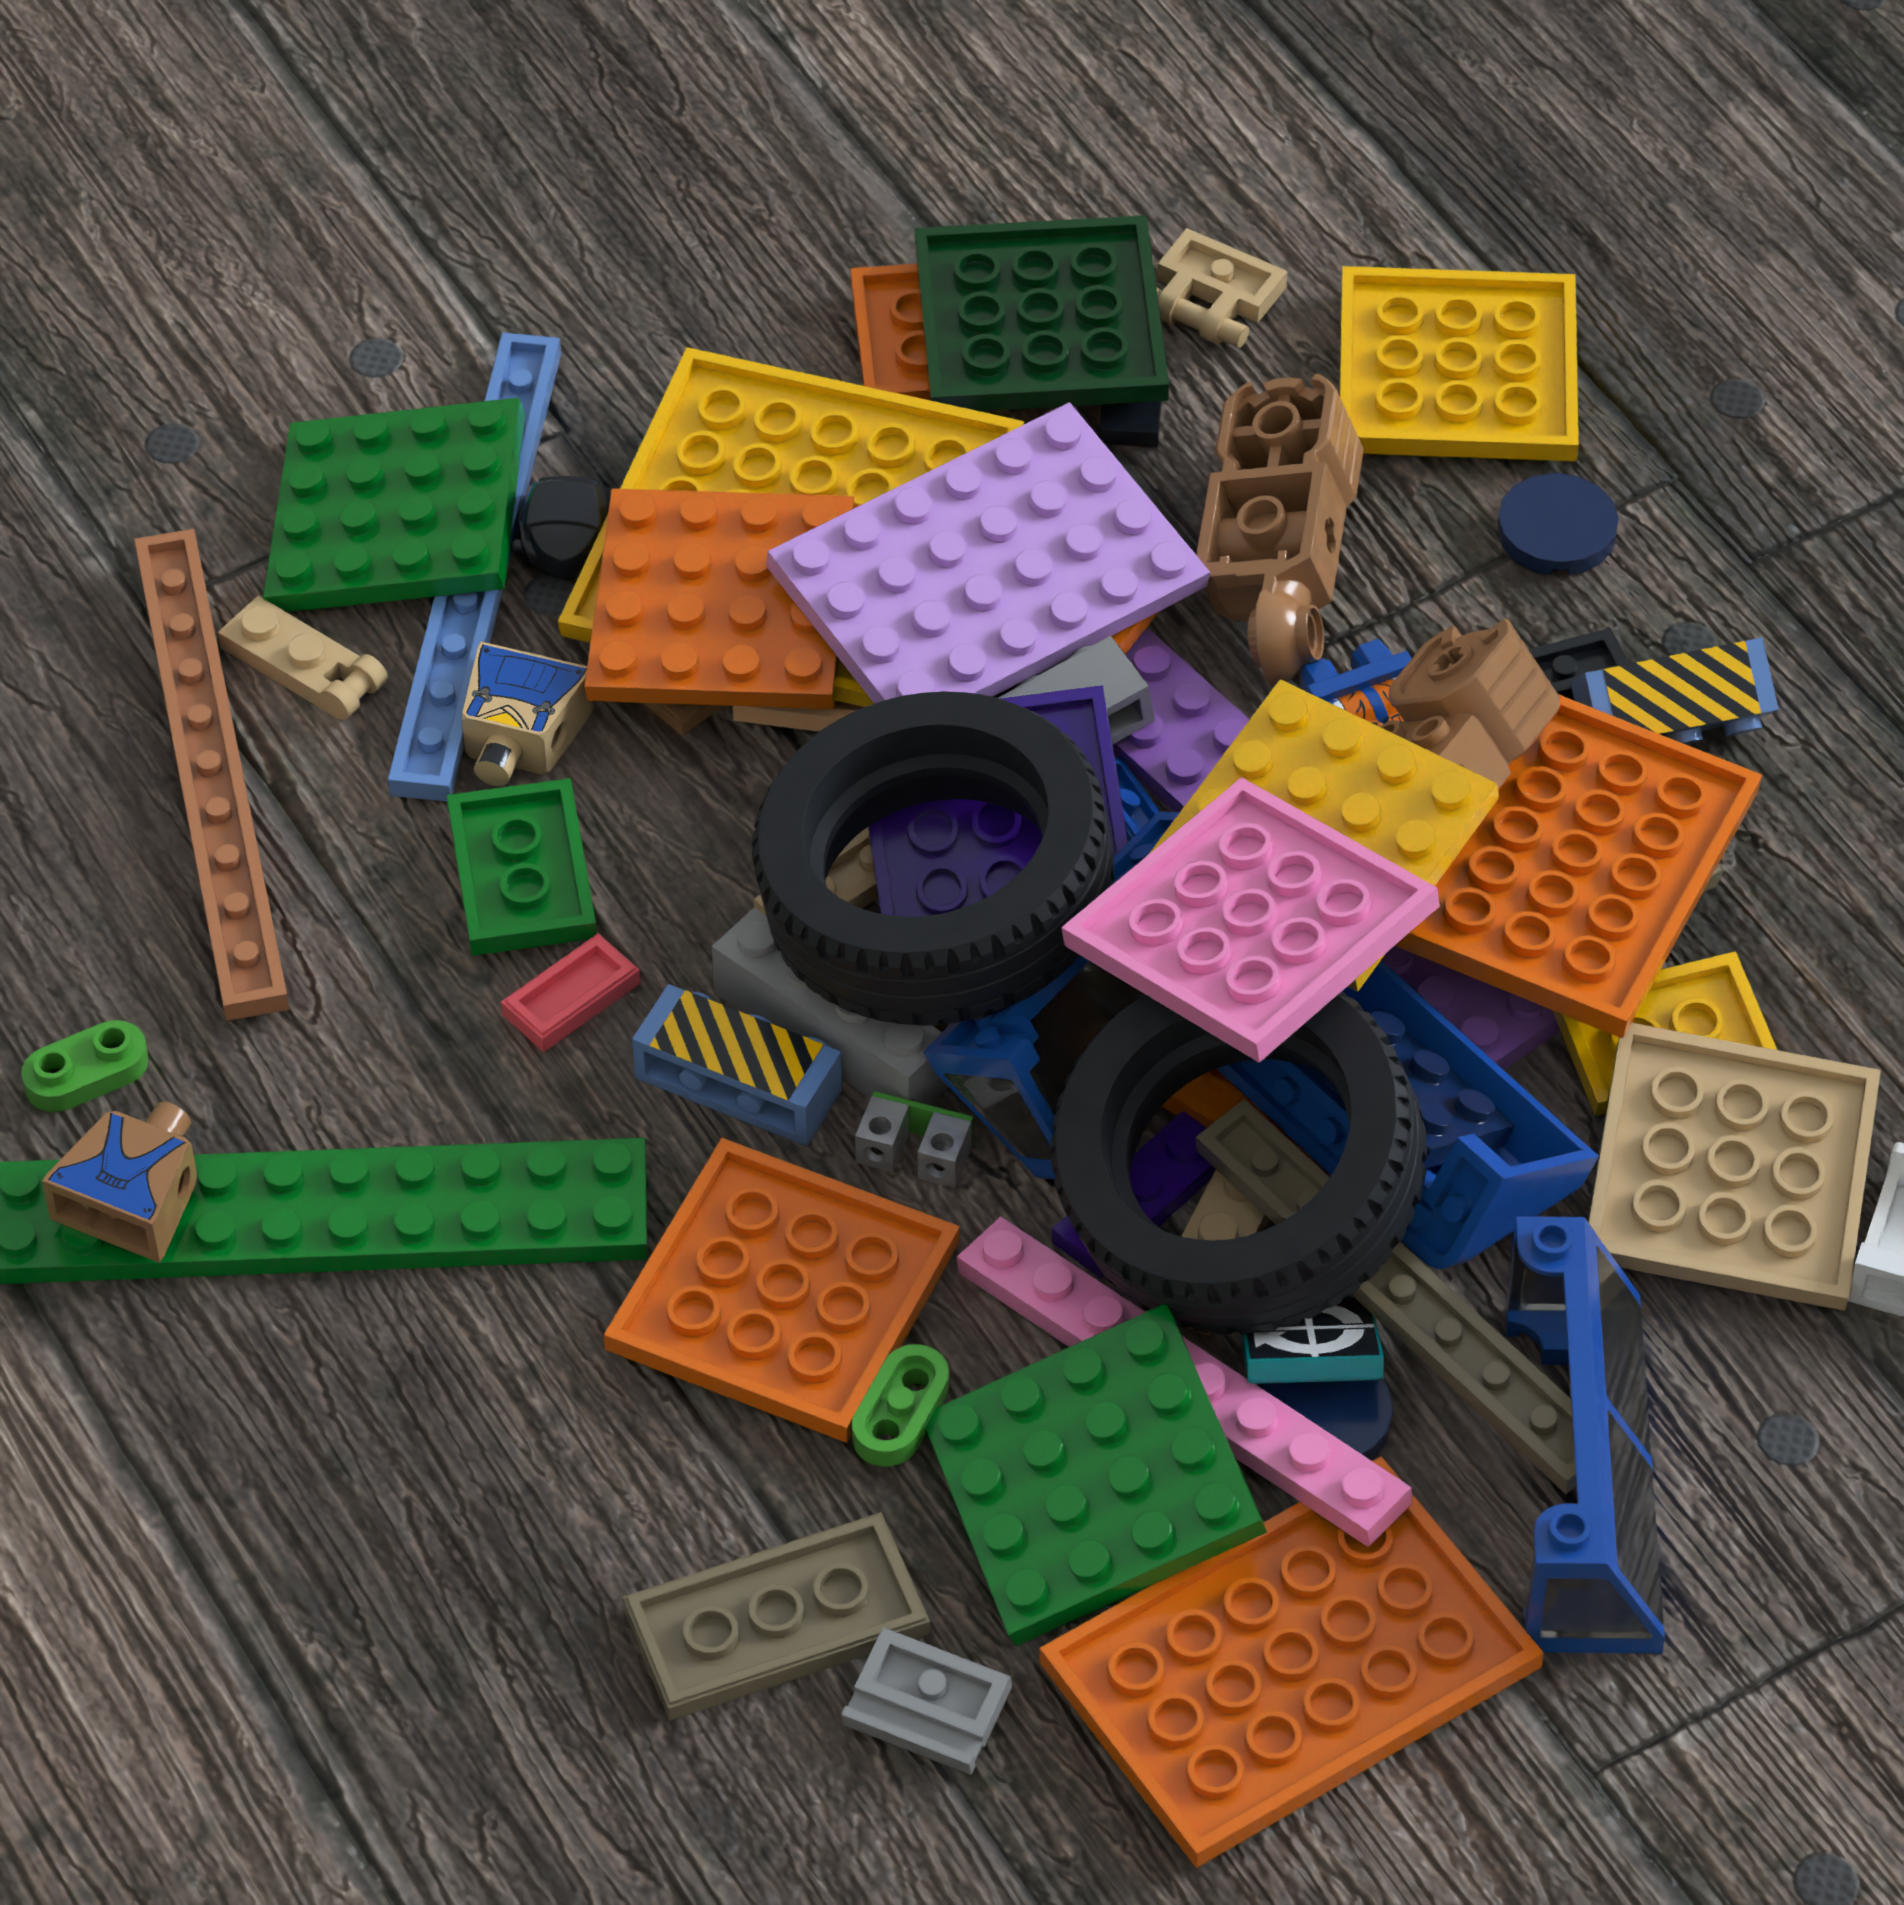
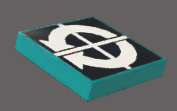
[1240,1297,1384,1384]

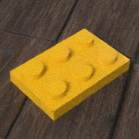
[1552,951,1777,1116]

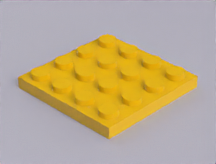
[1339,266,1579,461]
[1148,679,1499,992]

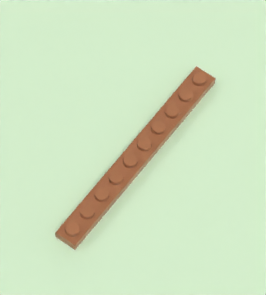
[134,529,289,1021]

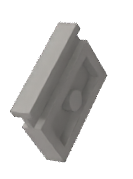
[841,1627,1012,1775]

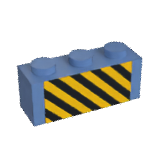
[1570,637,1779,745]
[632,984,842,1146]

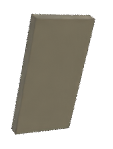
[622,1512,930,1721]

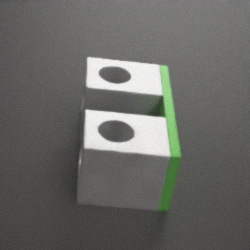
[855,1091,973,1189]

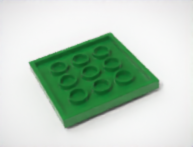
[263,397,525,612]
[926,1304,1267,1647]

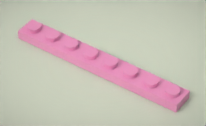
[957,1217,1412,1547]

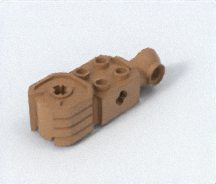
[1196,374,1364,687]
[1379,619,1560,789]

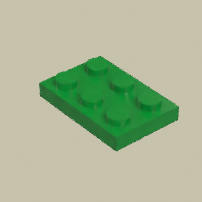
[447,778,597,956]

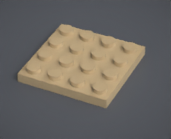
[1588,1023,1881,1311]

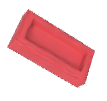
[501,933,641,1053]

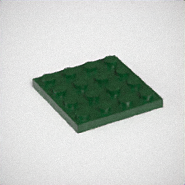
[914,215,1169,411]

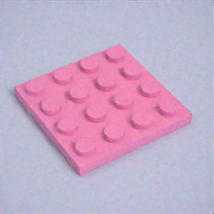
[1061,777,1440,1063]

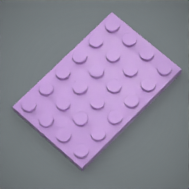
[766,402,1211,704]

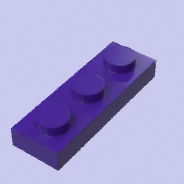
[1052,1111,1216,1279]

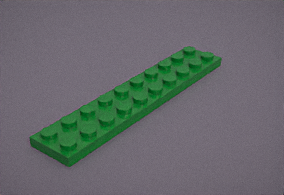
[0,1138,648,1284]

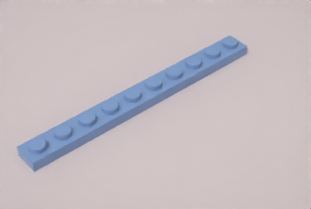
[388,332,561,802]

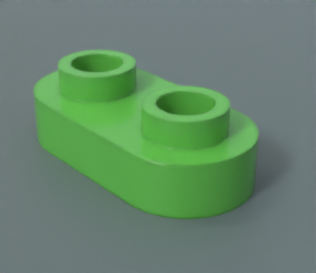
[21,1020,149,1112]
[852,1344,949,1467]

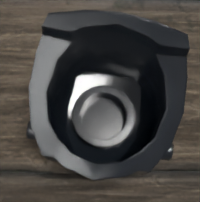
[512,476,611,580]

